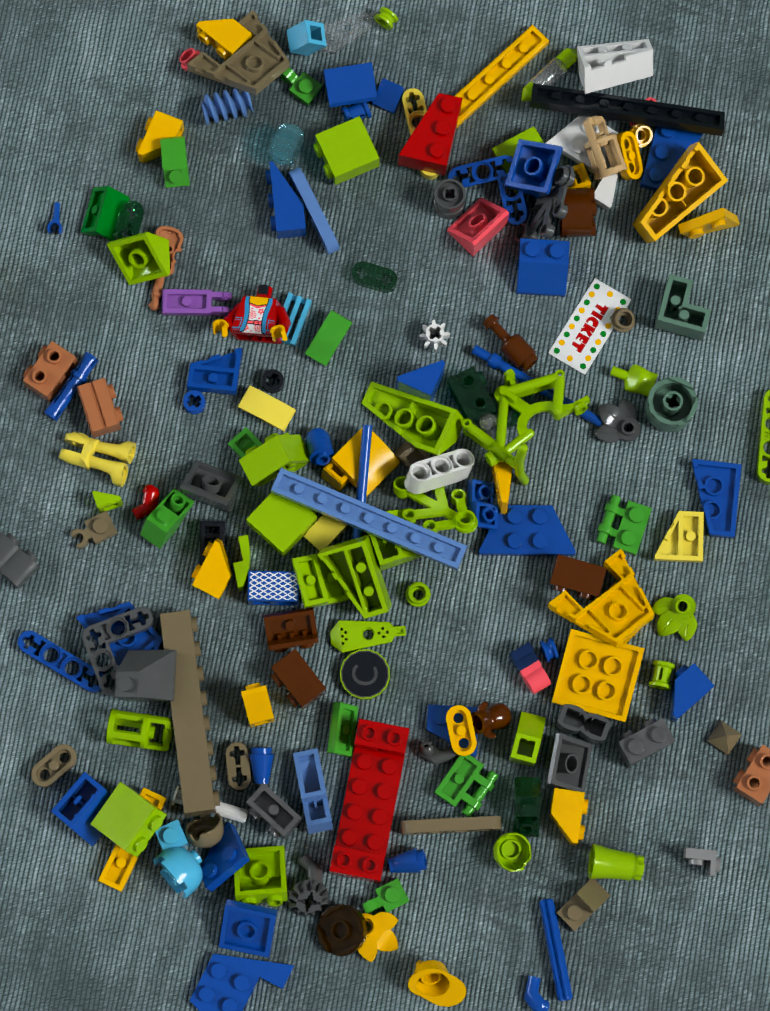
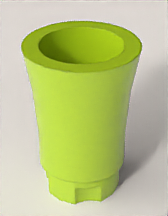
[588,843,644,881]

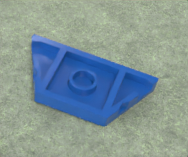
[479,505,576,556]
[76,602,163,666]

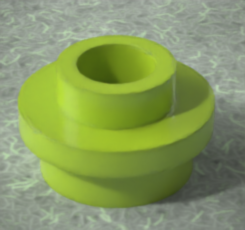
[405,582,431,607]

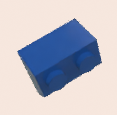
[516,238,570,297]

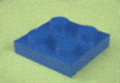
[219,899,278,958]

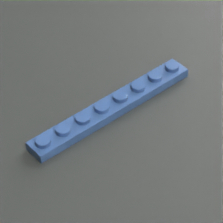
[271,468,467,570]

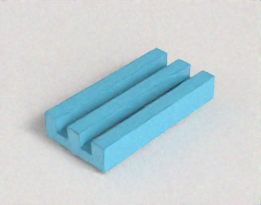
[282,292,312,347]

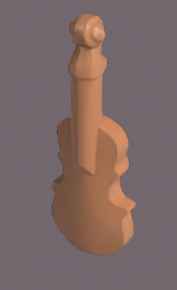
[148,226,184,311]

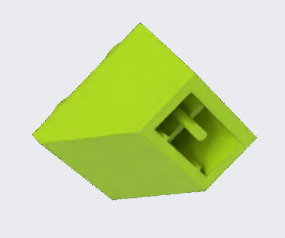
[367,509,423,571]

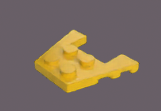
[548,549,655,647]

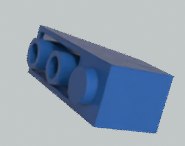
[265,161,306,239]

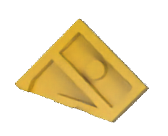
[678,207,740,239]

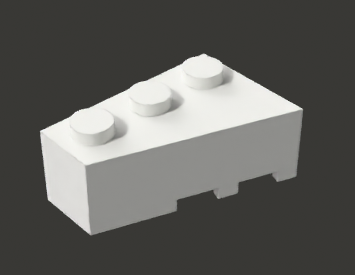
[577,39,653,94]

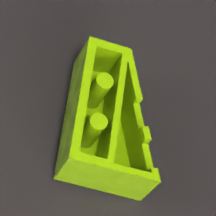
[317,535,392,619]

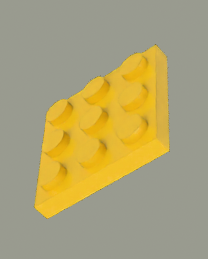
[551,629,645,722]

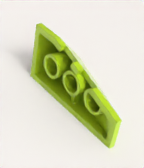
[362,381,464,456]

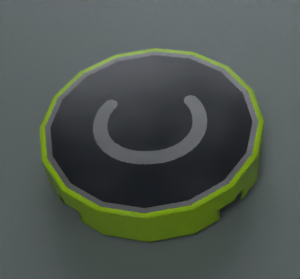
[340,649,390,700]

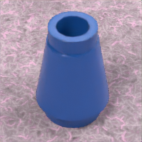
[249,747,274,784]
[388,848,427,873]

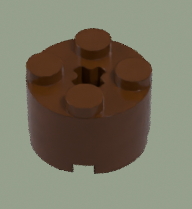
[559,188,596,237]

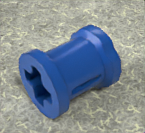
[341,102,372,122]

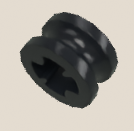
[262,369,284,394]

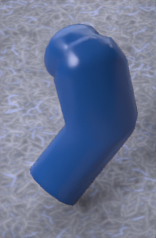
[524,976,550,1011]

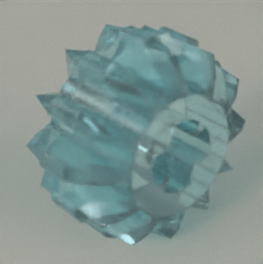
[269,123,304,166]

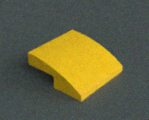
[331,424,400,497]

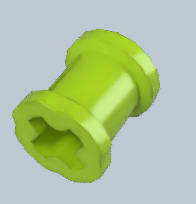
[648,660,675,690]

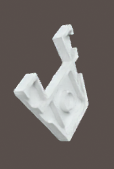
[545,115,618,211]

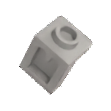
[682,847,721,878]

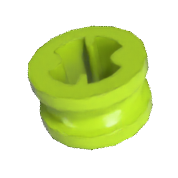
[374,7,398,30]

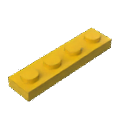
[98,787,167,892]

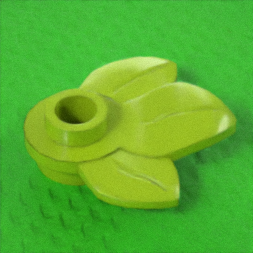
[652,594,697,641]

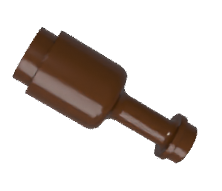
[483,314,539,372]

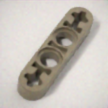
[401,816,502,835]

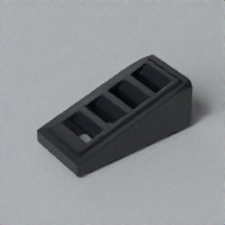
[200,519,226,566]

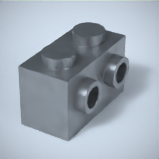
[616,718,676,768]
[246,783,302,839]

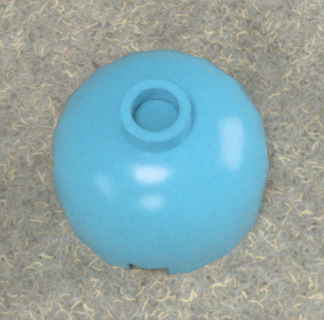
[153,847,203,899]

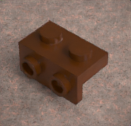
[263,607,319,652]

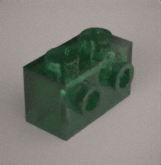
[447,366,498,425]

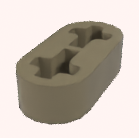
[226,742,251,791]

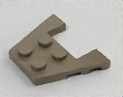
[187,10,290,95]

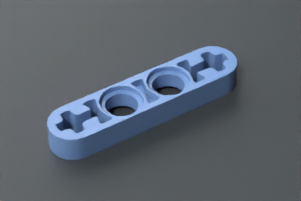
[288,167,340,255]

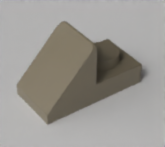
[556,879,610,932]

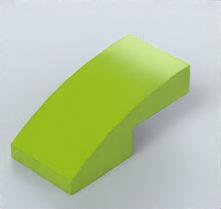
[233,535,251,592]

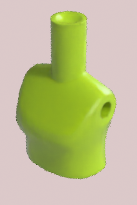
[610,364,658,397]

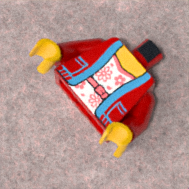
[213,285,291,344]

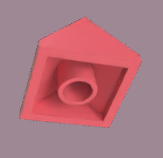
[447,197,509,256]

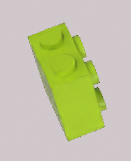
[313,116,380,185]
[246,493,317,557]
[91,782,167,857]

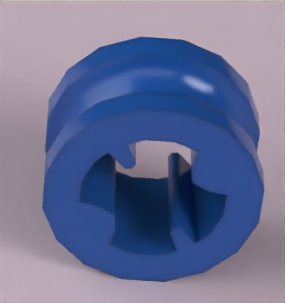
[183,390,206,414]
[539,638,559,663]

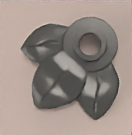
[594,399,641,443]

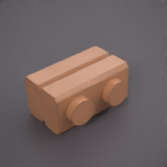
[77,378,124,438]

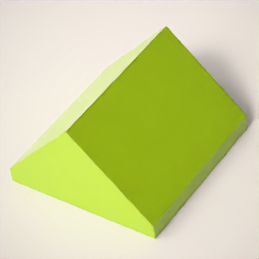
[107,232,170,285]

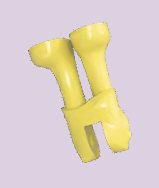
[59,431,136,487]

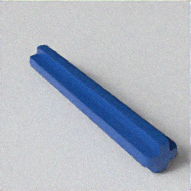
[539,898,573,1002]

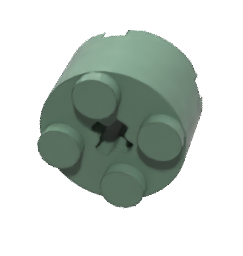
[645,377,698,432]

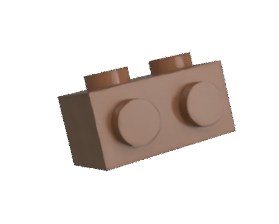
[23,341,78,403]
[733,745,770,806]

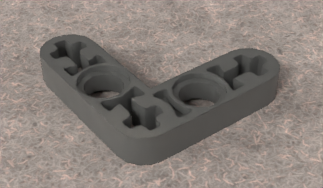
[82,607,154,696]

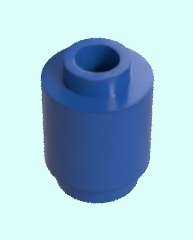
[305,428,334,466]

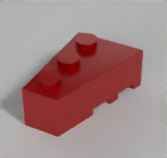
[398,93,463,176]

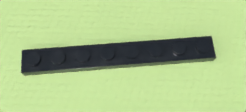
[530,83,725,136]

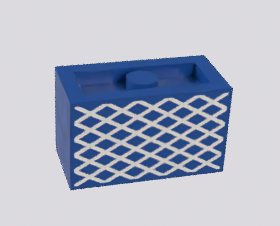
[248,571,299,606]

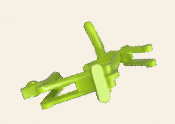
[462,369,590,485]

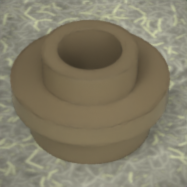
[611,308,635,333]

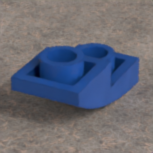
[468,479,498,530]

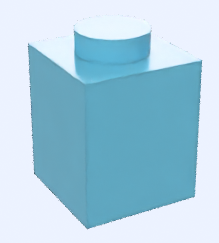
[287,20,327,56]
[155,819,190,851]

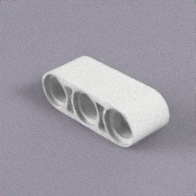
[404,449,475,494]

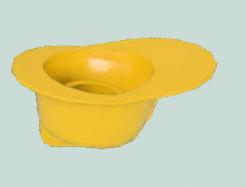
[408,960,466,1007]

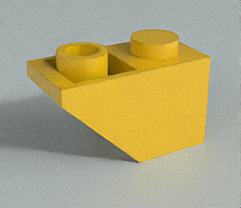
[196,19,252,60]
[136,110,185,163]
[191,538,233,599]
[241,683,275,728]
[549,788,589,846]

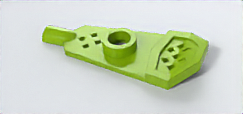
[330,620,406,653]

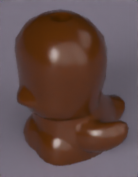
[471,702,511,739]

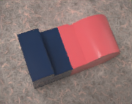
[508,642,551,694]

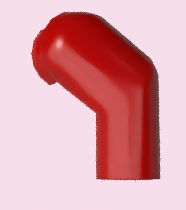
[131,484,160,520]

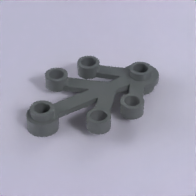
[515,165,575,243]

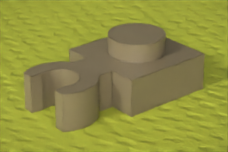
[70,511,118,549]

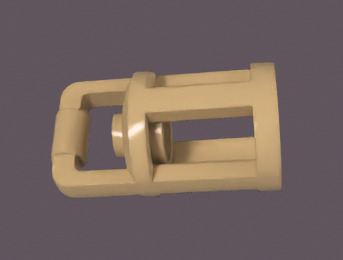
[583,116,628,180]

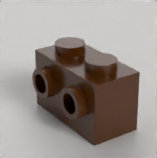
[549,554,607,600]
[271,649,327,710]

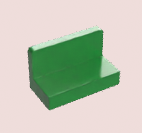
[81,186,130,241]

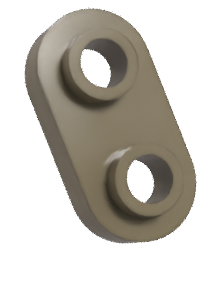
[31,744,77,788]

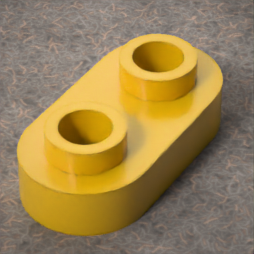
[617,131,643,181]
[446,705,477,756]

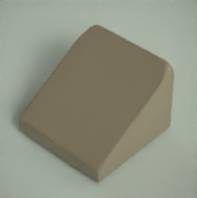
[394,440,431,470]

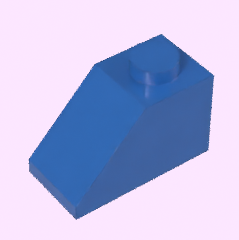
[671,663,715,722]

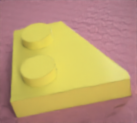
[654,511,704,563]

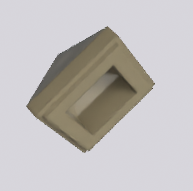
[707,720,742,755]

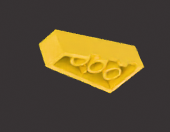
[632,142,728,244]

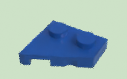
[201,822,250,892]

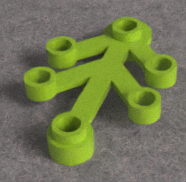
[393,476,478,533]

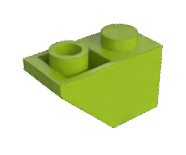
[509,711,546,767]

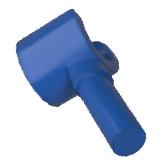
[47,202,63,235]

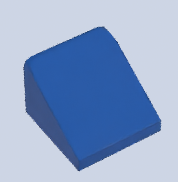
[372,78,404,114]

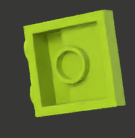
[234,845,288,907]

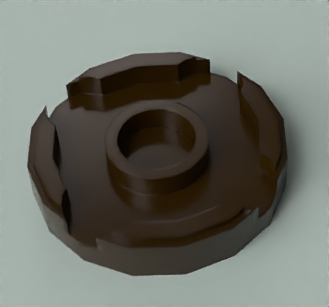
[316,904,367,957]

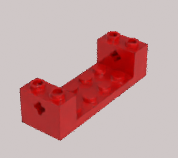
[329,719,410,884]

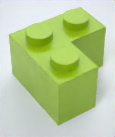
[239,433,311,486]

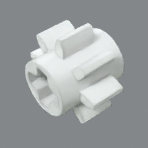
[419,320,450,352]

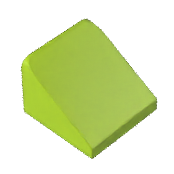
[92,491,123,513]

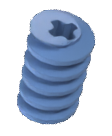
[201,88,254,125]

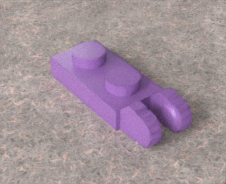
[162,289,232,316]

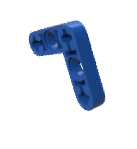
[448,155,529,225]

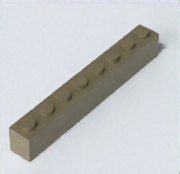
[160,610,220,817]

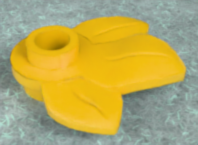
[358,912,398,962]

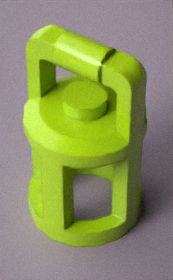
[106,709,173,751]

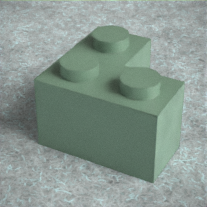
[654,274,711,341]

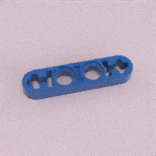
[18,631,103,693]

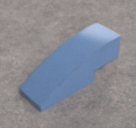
[293,748,333,834]

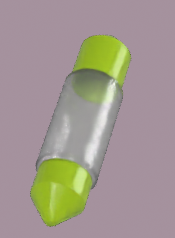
[521,48,577,101]

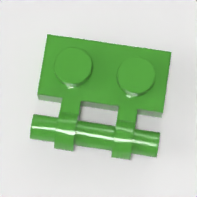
[596,495,652,556]
[434,755,498,817]

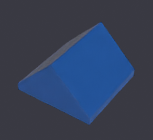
[323,62,377,107]
[505,139,563,198]
[396,360,445,401]

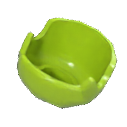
[493,832,531,872]

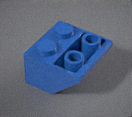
[51,772,111,847]

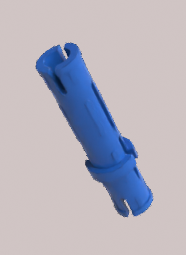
[44,352,99,421]

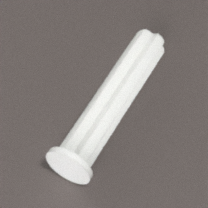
[171,785,248,823]

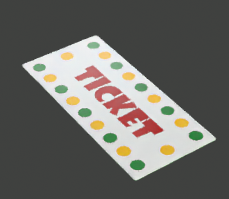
[548,278,631,375]

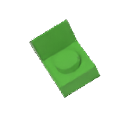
[160,136,190,188]

